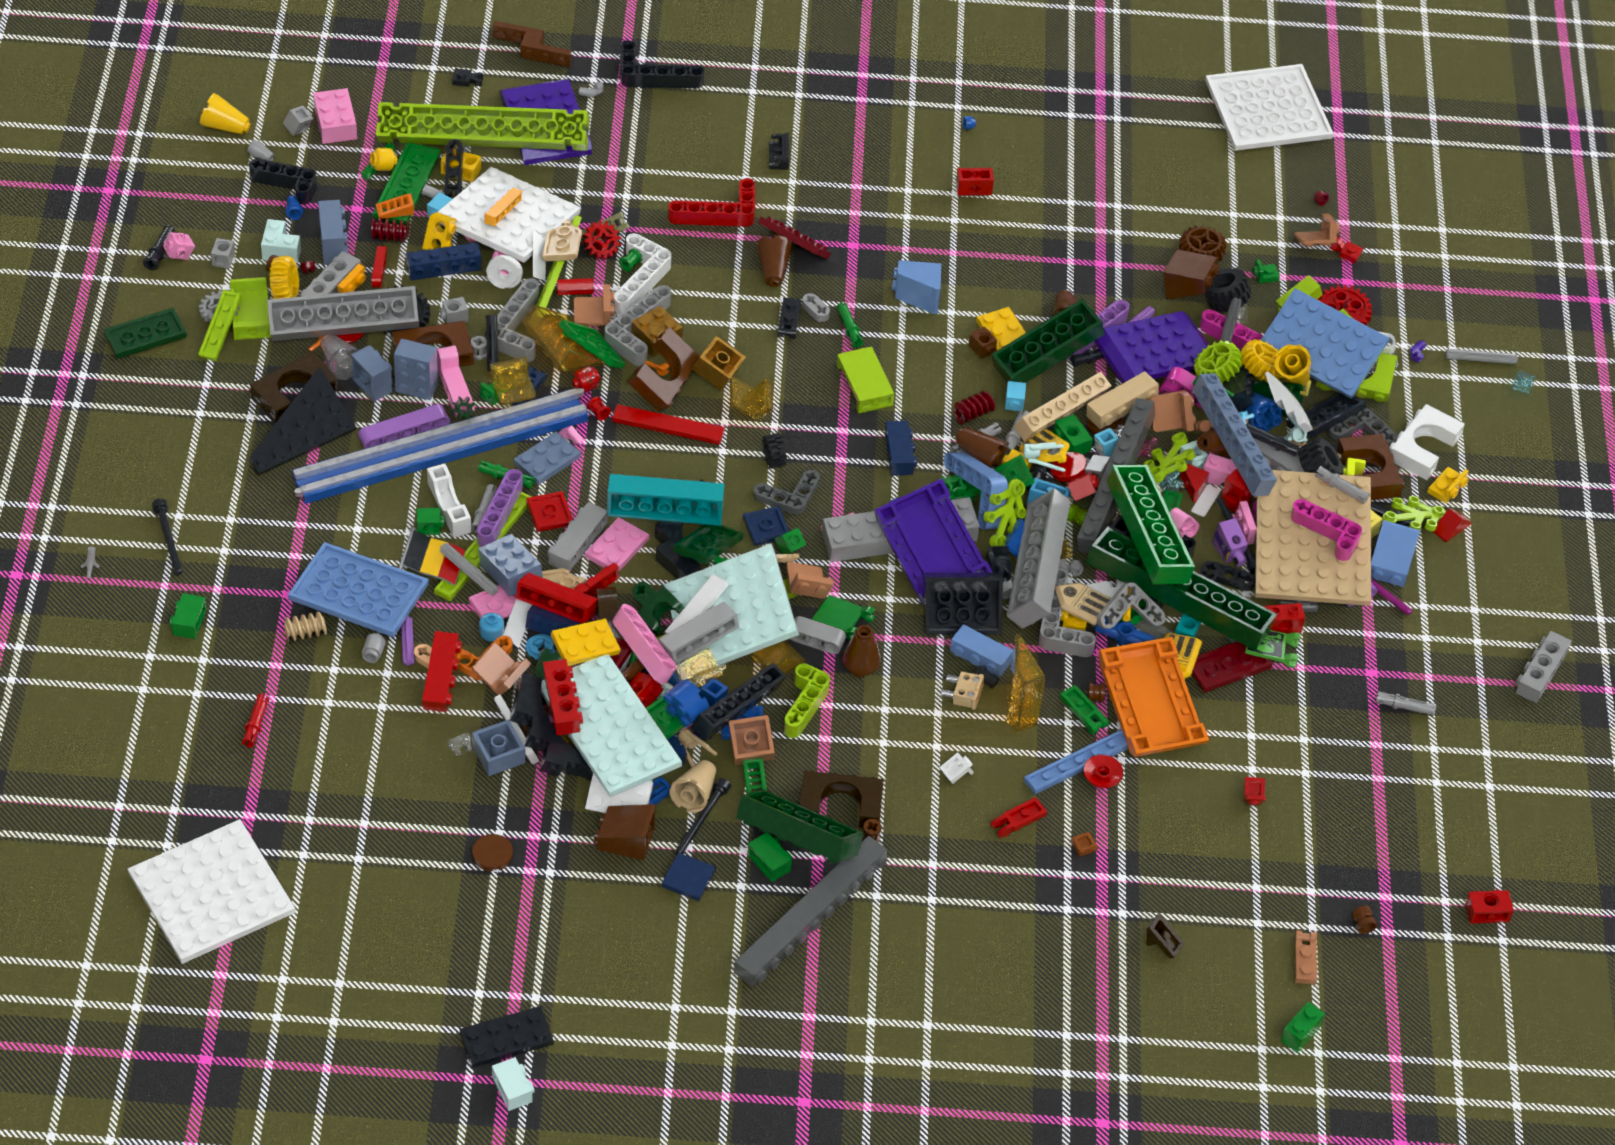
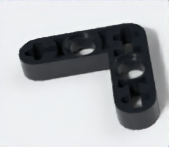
[1199,561,1255,591]

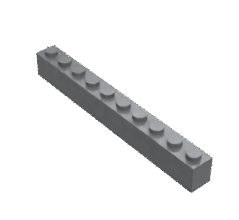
[1077,398,1155,554]
[734,836,888,987]

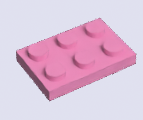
[585,517,649,571]

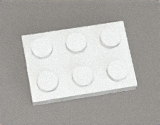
[585,773,654,813]

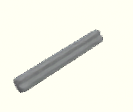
[1446,349,1518,364]
[440,543,499,596]

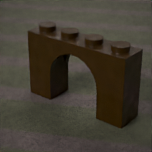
[250,352,338,423]
[800,771,884,828]

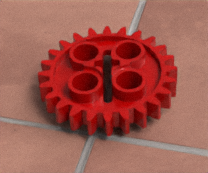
[1317,284,1372,326]

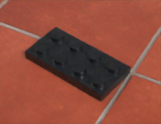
[1286,392,1366,438]
[459,1006,554,1068]

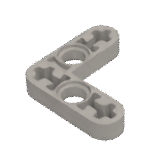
[1097,583,1165,629]

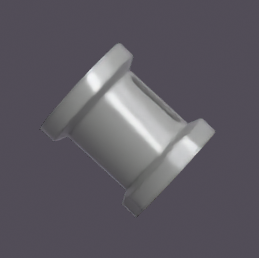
[471,336,487,360]

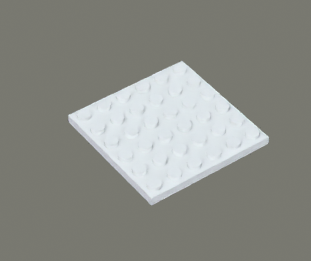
[1205,64,1334,151]
[438,167,581,263]
[128,819,296,964]

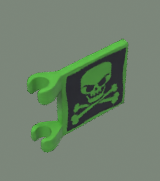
[1245,630,1301,668]

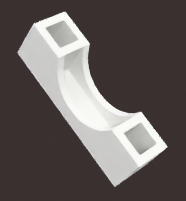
[427,464,471,538]

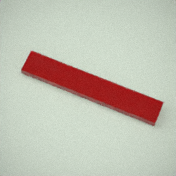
[612,404,725,445]

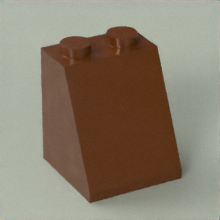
[1163,249,1219,299]
[594,804,656,861]

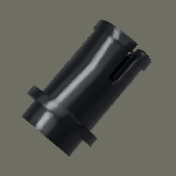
[974,666,999,689]

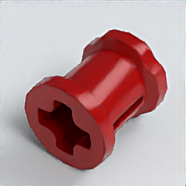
[587,396,611,421]

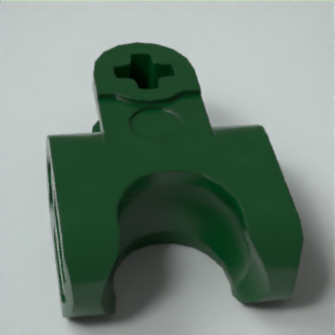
[632,581,685,635]

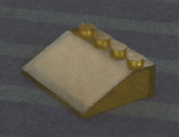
[522,305,605,372]
[1006,634,1045,732]

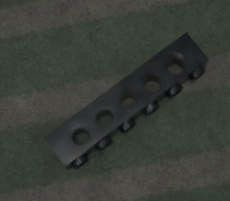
[691,663,787,742]

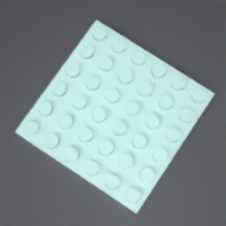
[664,544,799,675]

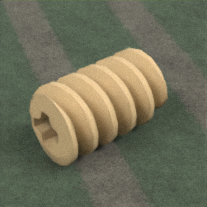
[284,611,327,642]

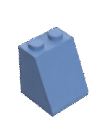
[892,260,941,314]
[1371,520,1420,587]

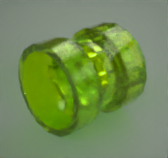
[1067,503,1089,527]

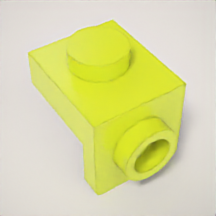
[1343,458,1366,476]

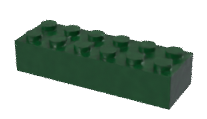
[991,299,1104,383]
[736,789,864,863]

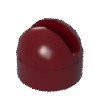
[1314,191,1329,206]
[300,261,315,274]

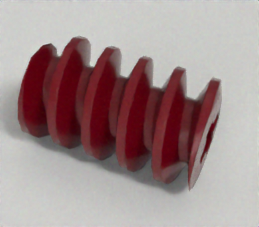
[371,217,410,243]
[953,391,995,425]

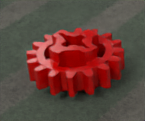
[582,220,621,260]

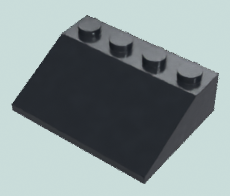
[923,573,1003,634]

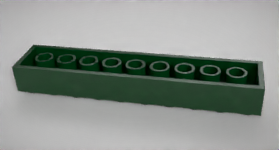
[1086,527,1277,651]

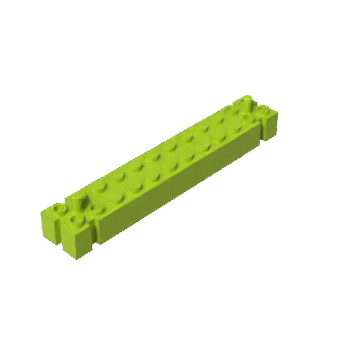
[376,102,590,151]

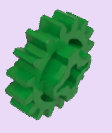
[941,474,976,502]

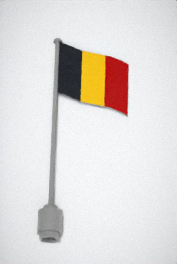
[362,527,466,663]

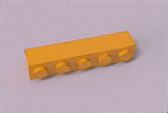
[484,187,523,226]

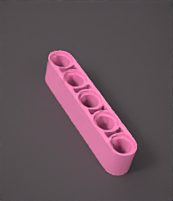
[612,604,676,684]

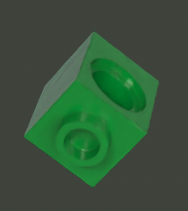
[417,508,444,535]
[774,528,807,554]

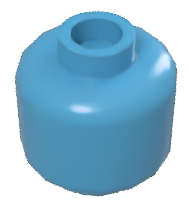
[479,613,504,642]

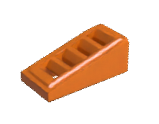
[376,194,414,219]

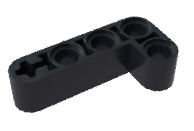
[249,159,317,205]

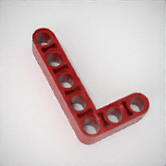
[668,178,755,227]

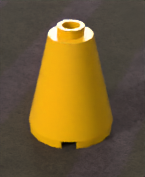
[200,93,251,135]
[1274,344,1311,385]

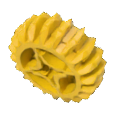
[269,256,300,299]
[1241,339,1282,383]

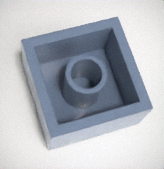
[351,345,393,402]
[472,720,525,776]

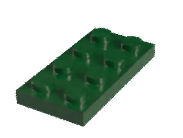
[104,308,187,359]
[673,524,744,564]

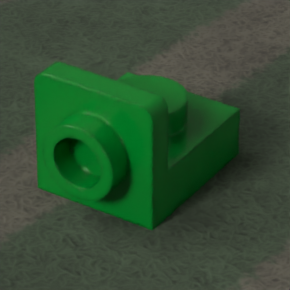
[1252,259,1280,284]
[480,380,509,406]

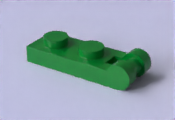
[1059,685,1109,735]

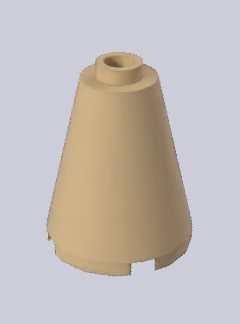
[670,760,716,813]

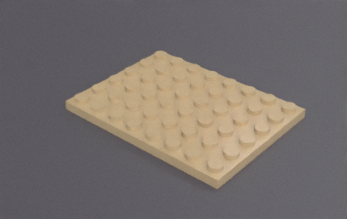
[1255,470,1371,606]

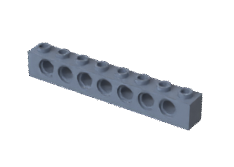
[1192,374,1277,496]

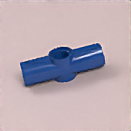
[1095,617,1155,646]

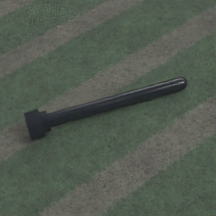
[1216,497,1256,574]
[152,499,182,575]
[676,778,731,854]

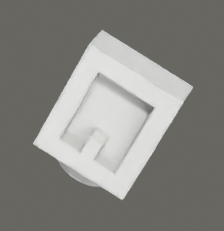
[939,753,974,784]

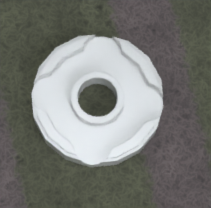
[486,255,523,289]

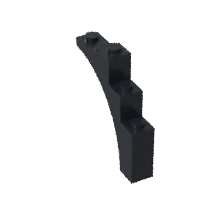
[655,479,705,579]
[510,672,593,781]

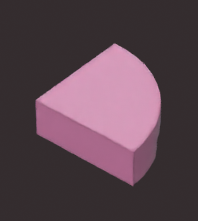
[559,425,584,444]

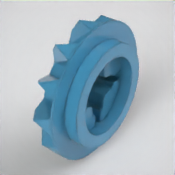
[526,634,556,661]

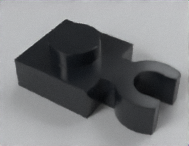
[452,68,483,87]

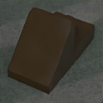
[1146,914,1185,959]

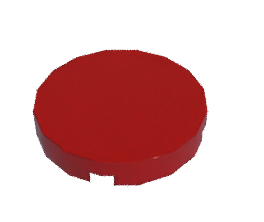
[1050,452,1087,482]

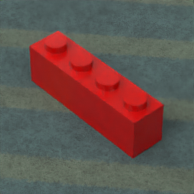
[515,572,598,624]
[422,631,462,712]

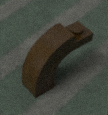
[595,587,619,638]

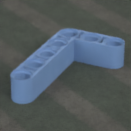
[944,452,1008,530]

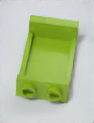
[230,277,271,340]
[836,347,894,413]

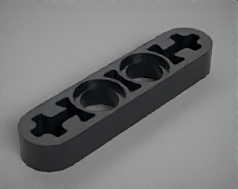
[444,139,464,198]

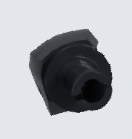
[985,546,1013,582]

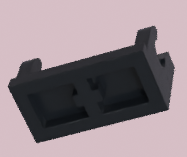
[769,133,789,170]

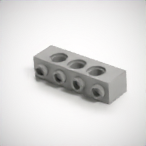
[300,251,361,297]
[1515,631,1572,703]

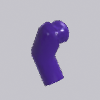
[1409,340,1426,362]

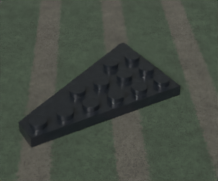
[249,368,357,476]

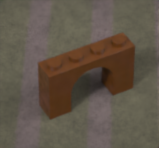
[392,321,474,367]
[626,327,700,411]
[1337,434,1404,500]

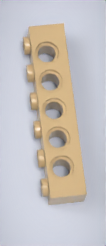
[1014,372,1111,442]

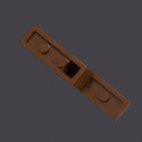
[493,21,572,67]

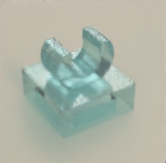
[1512,370,1536,394]
[1159,470,1183,492]

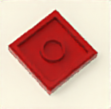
[526,491,573,532]

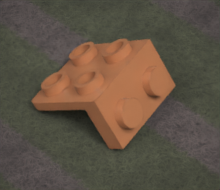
[1294,214,1339,247]
[574,284,614,326]
[1149,390,1196,432]
[786,562,834,599]

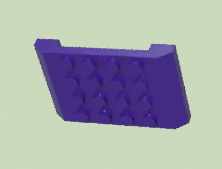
[500,79,592,165]
[1094,311,1209,384]
[874,478,993,607]

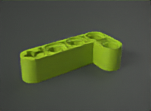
[784,664,830,738]

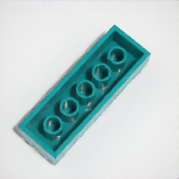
[607,474,724,526]

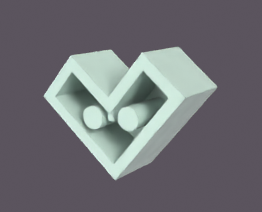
[261,219,301,263]

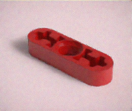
[371,246,387,288]

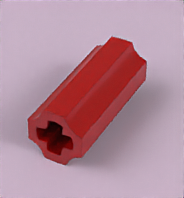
[557,278,594,295]

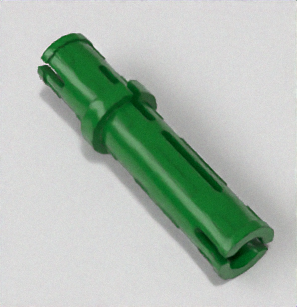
[836,302,863,348]
[478,460,535,489]

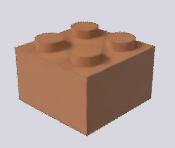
[728,715,775,766]

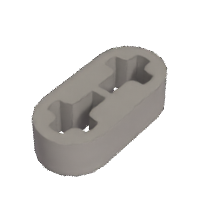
[802,293,830,322]

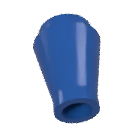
[286,195,303,220]

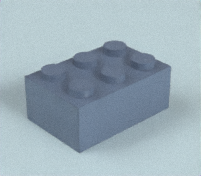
[318,200,348,265]
[394,339,438,401]
[478,534,543,596]

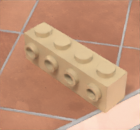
[1086,371,1159,429]

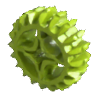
[1193,340,1242,384]

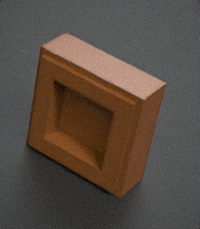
[1070,832,1098,857]

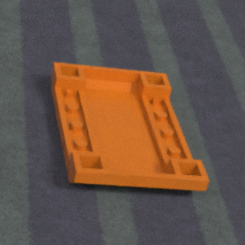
[1098,637,1209,757]

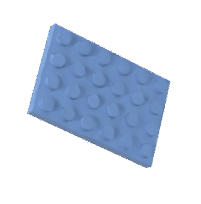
[1261,288,1389,399]
[288,542,429,637]

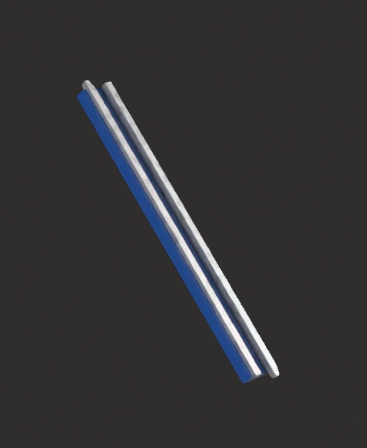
[292,388,588,504]

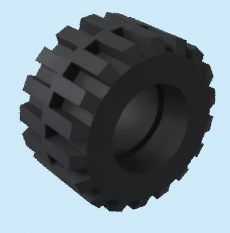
[1205,267,1252,313]
[1298,437,1344,475]

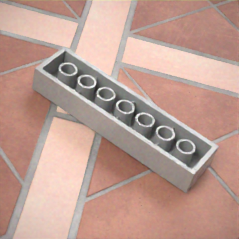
[267,286,419,341]
[1007,488,1070,629]
[822,497,979,562]

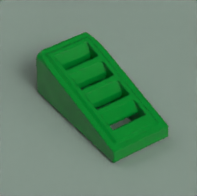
[742,758,767,794]

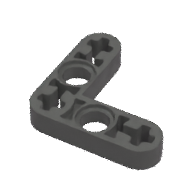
[1328,408,1398,447]
[753,470,820,515]

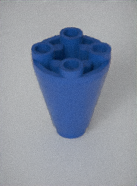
[1241,392,1282,432]

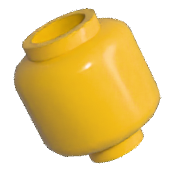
[370,148,397,171]

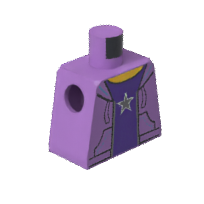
[1211,518,1248,567]

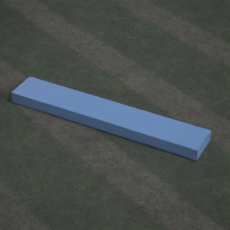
[1024,729,1128,795]

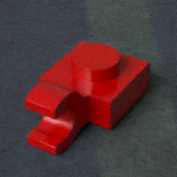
[1330,237,1364,264]

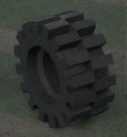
[762,433,787,469]

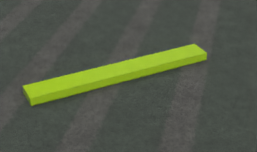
[529,215,582,327]
[434,492,532,602]

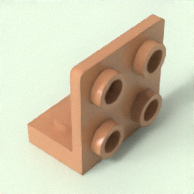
[472,643,531,695]

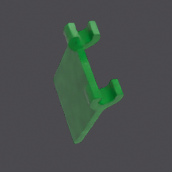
[811,595,875,640]

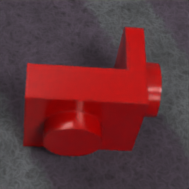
[1243,777,1266,806]

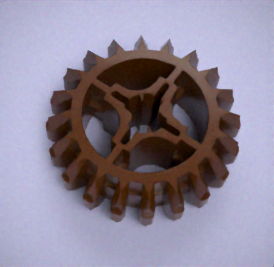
[1179,225,1227,263]

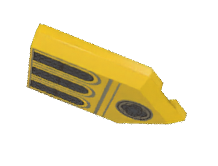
[1019,429,1070,463]
[1164,633,1202,680]

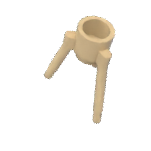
[678,728,717,768]

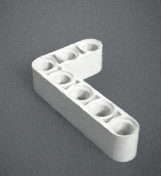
[614,233,671,315]

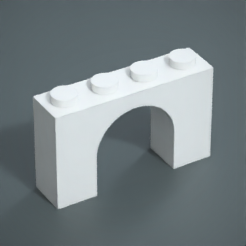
[1389,404,1465,480]

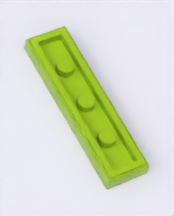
[198,289,242,362]

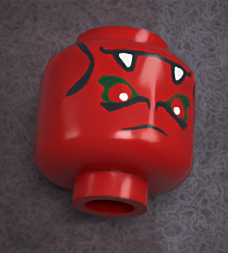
[572,366,600,393]

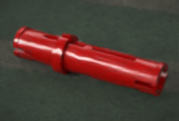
[242,694,269,748]

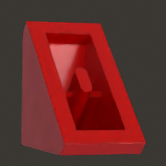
[1179,463,1209,503]
[1432,508,1471,543]

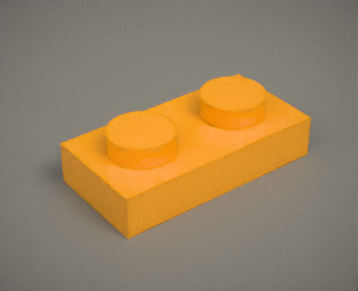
[337,264,366,293]

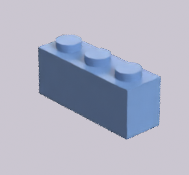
[950,624,1013,677]

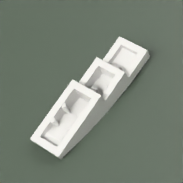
[1265,372,1313,433]

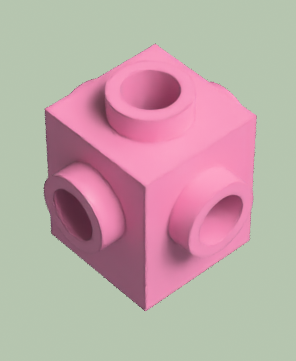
[163,232,195,260]

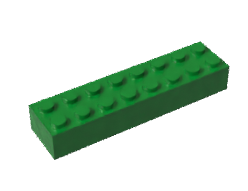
[1107,465,1195,584]

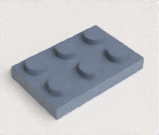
[514,432,581,485]

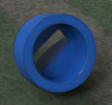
[962,116,976,130]

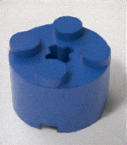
[663,679,709,728]

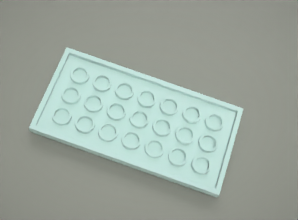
[541,654,682,797]

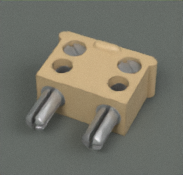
[941,671,984,710]

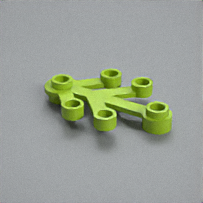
[1143,432,1196,483]
[983,479,1026,546]
[1381,496,1446,531]

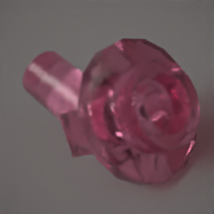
[1139,437,1158,457]

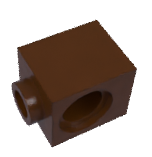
[968,326,997,359]

